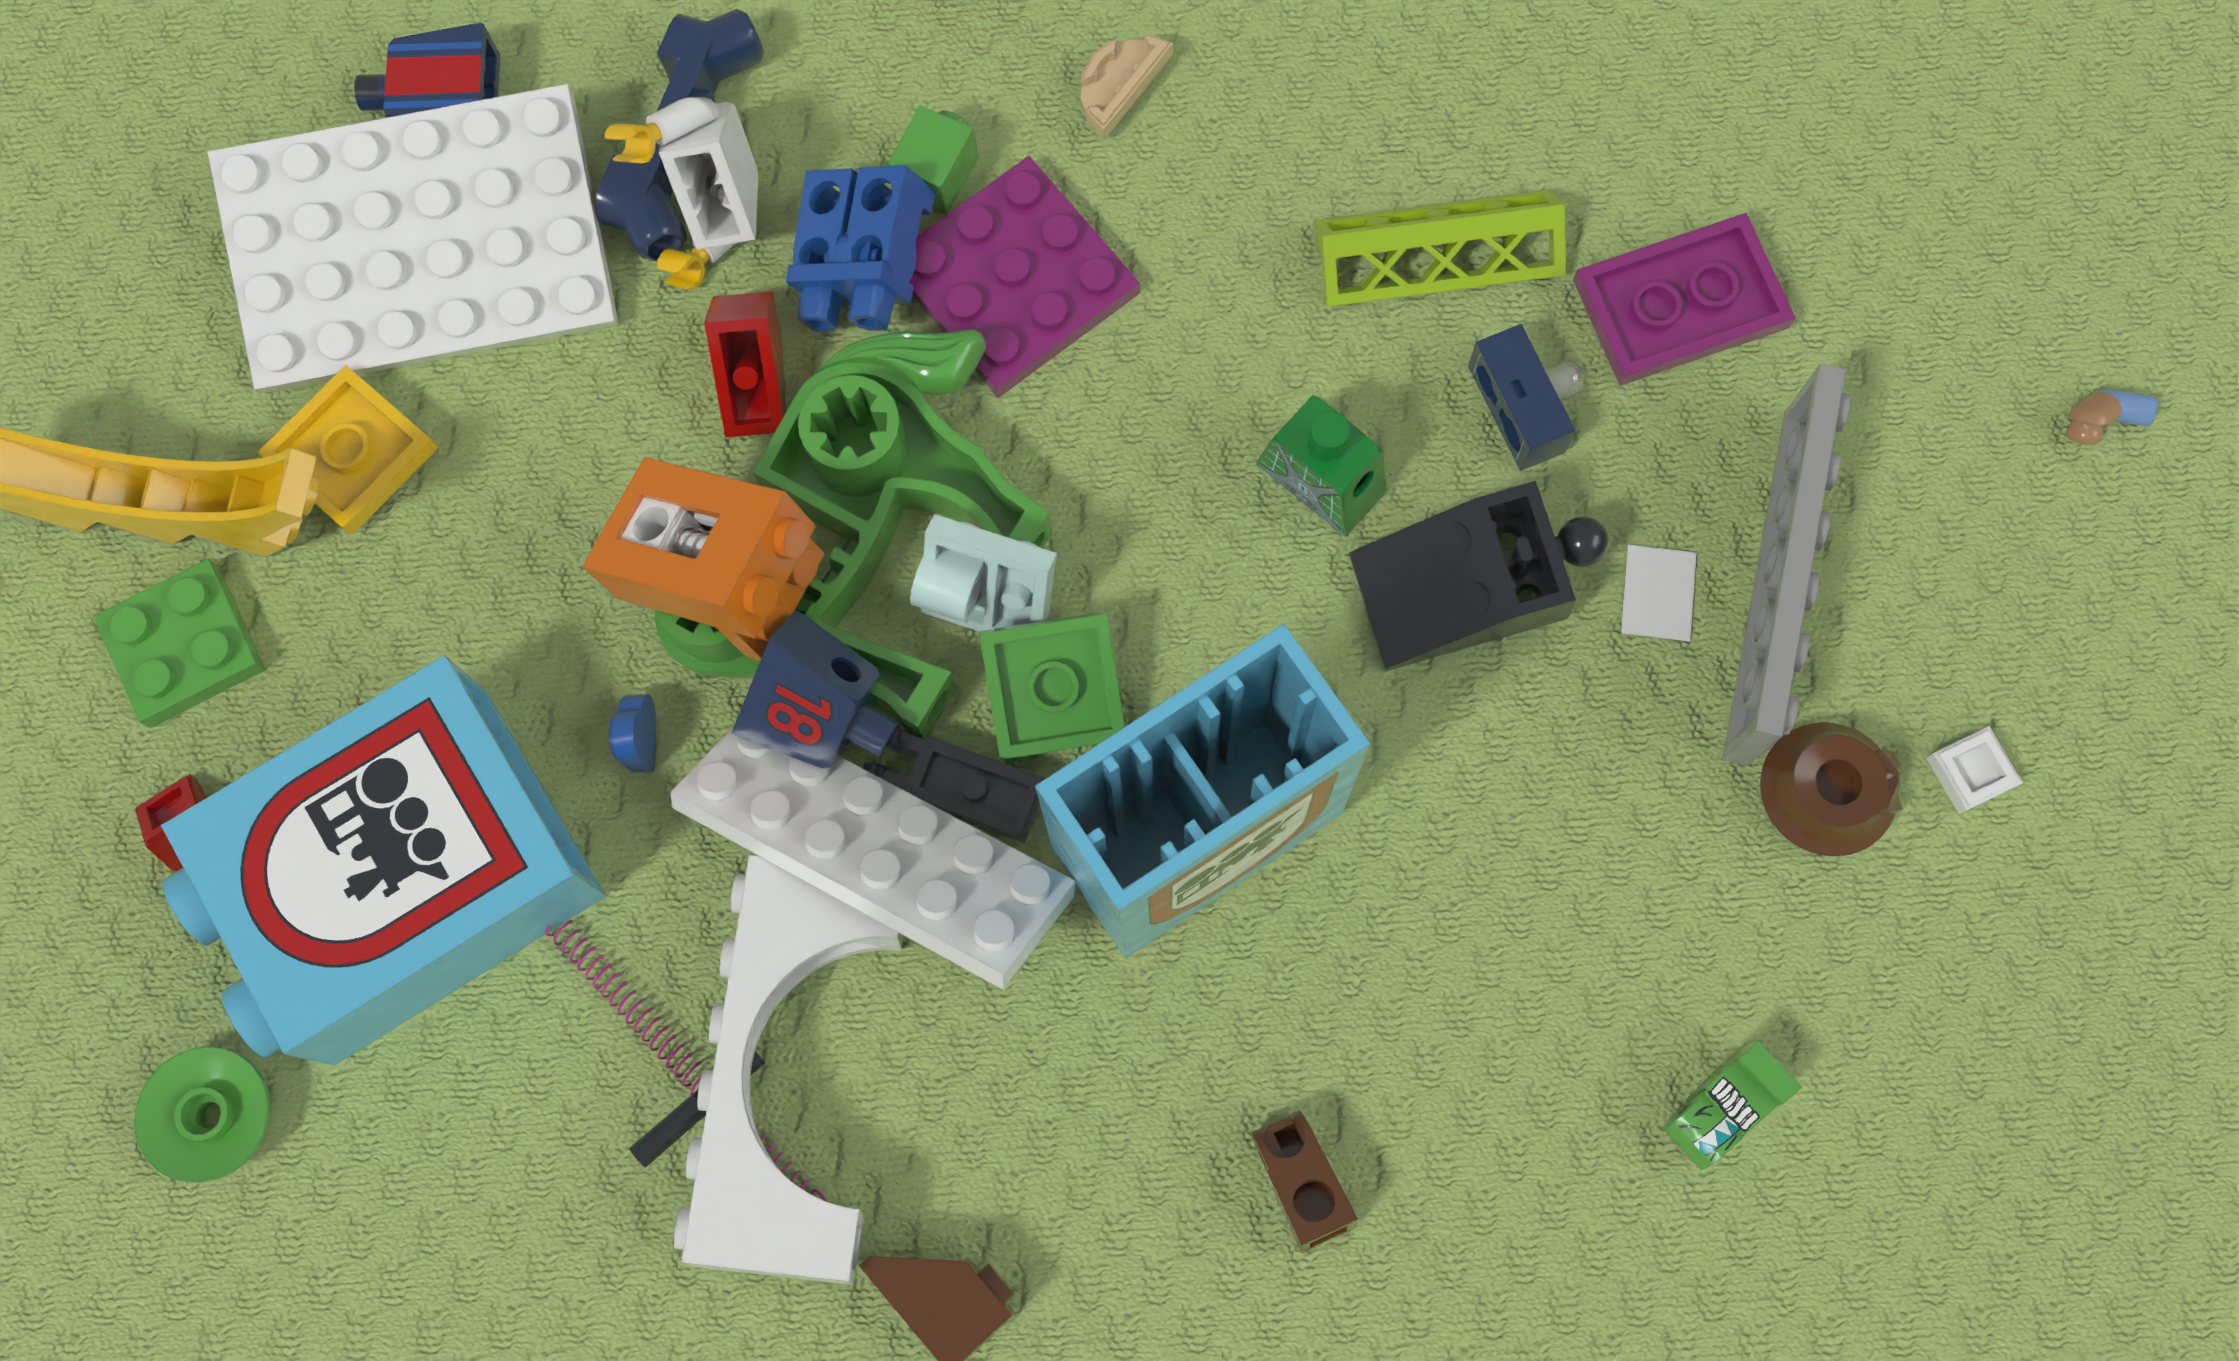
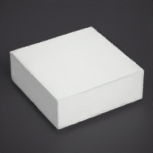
[1926,726,2023,814]

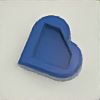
[609,694,656,772]

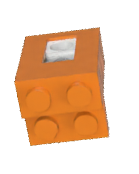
[582,457,825,661]

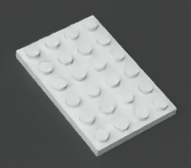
[207,84,619,393]

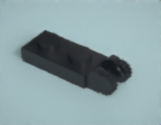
[862,730,1045,843]

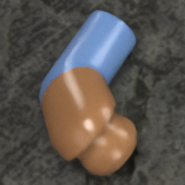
[2066,389,2158,445]

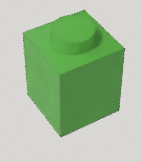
[887,105,978,215]

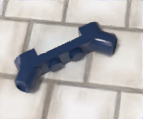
[596,9,764,261]

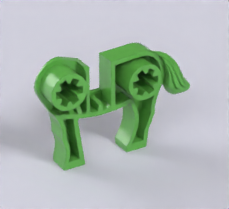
[655,329,1052,739]

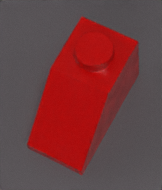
[704,291,786,438]

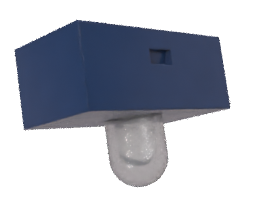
[1468,324,1584,471]

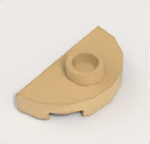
[1081,35,1173,140]

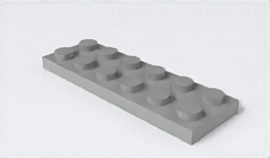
[1722,363,1851,766]

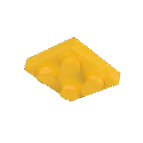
[258,365,439,536]

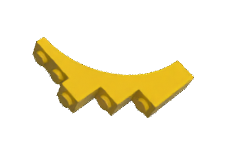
[0,427,319,557]

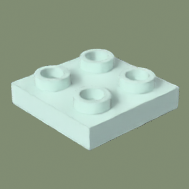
[910,514,1057,631]

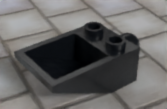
[1349,481,1609,672]

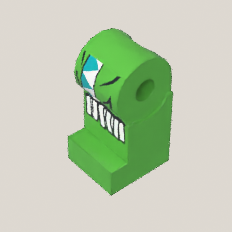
[1662,1041,1802,1171]

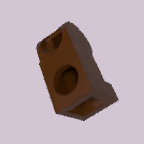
[1251,1110,1358,1254]

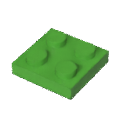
[93,559,266,728]
[979,611,1125,760]

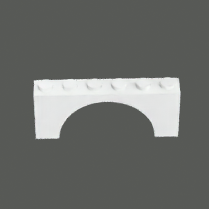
[674,855,904,1285]

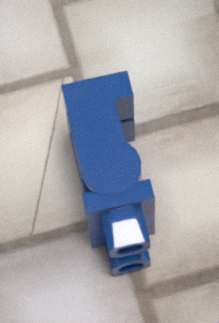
[786,165,936,332]

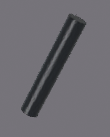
[629,1051,765,1168]

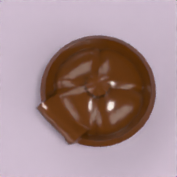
[1760,722,1903,856]

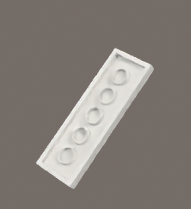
[671,727,1076,989]

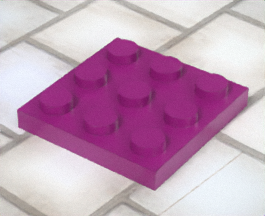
[909,156,1140,398]

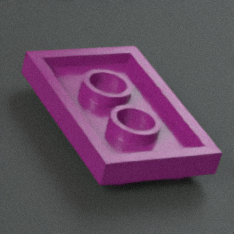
[1573,213,1796,386]

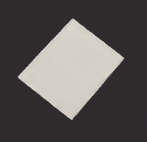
[1621,544,1697,642]

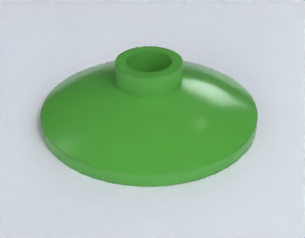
[134,1047,271,1183]

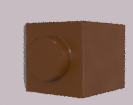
[859,1256,1016,1361]

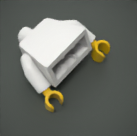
[605,97,758,290]

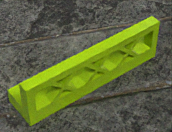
[1313,190,1566,307]

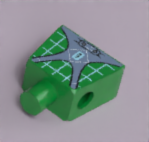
[1256,395,1386,537]

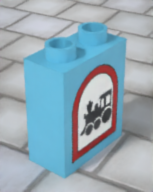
[1035,624,1370,959]
[161,655,607,1066]

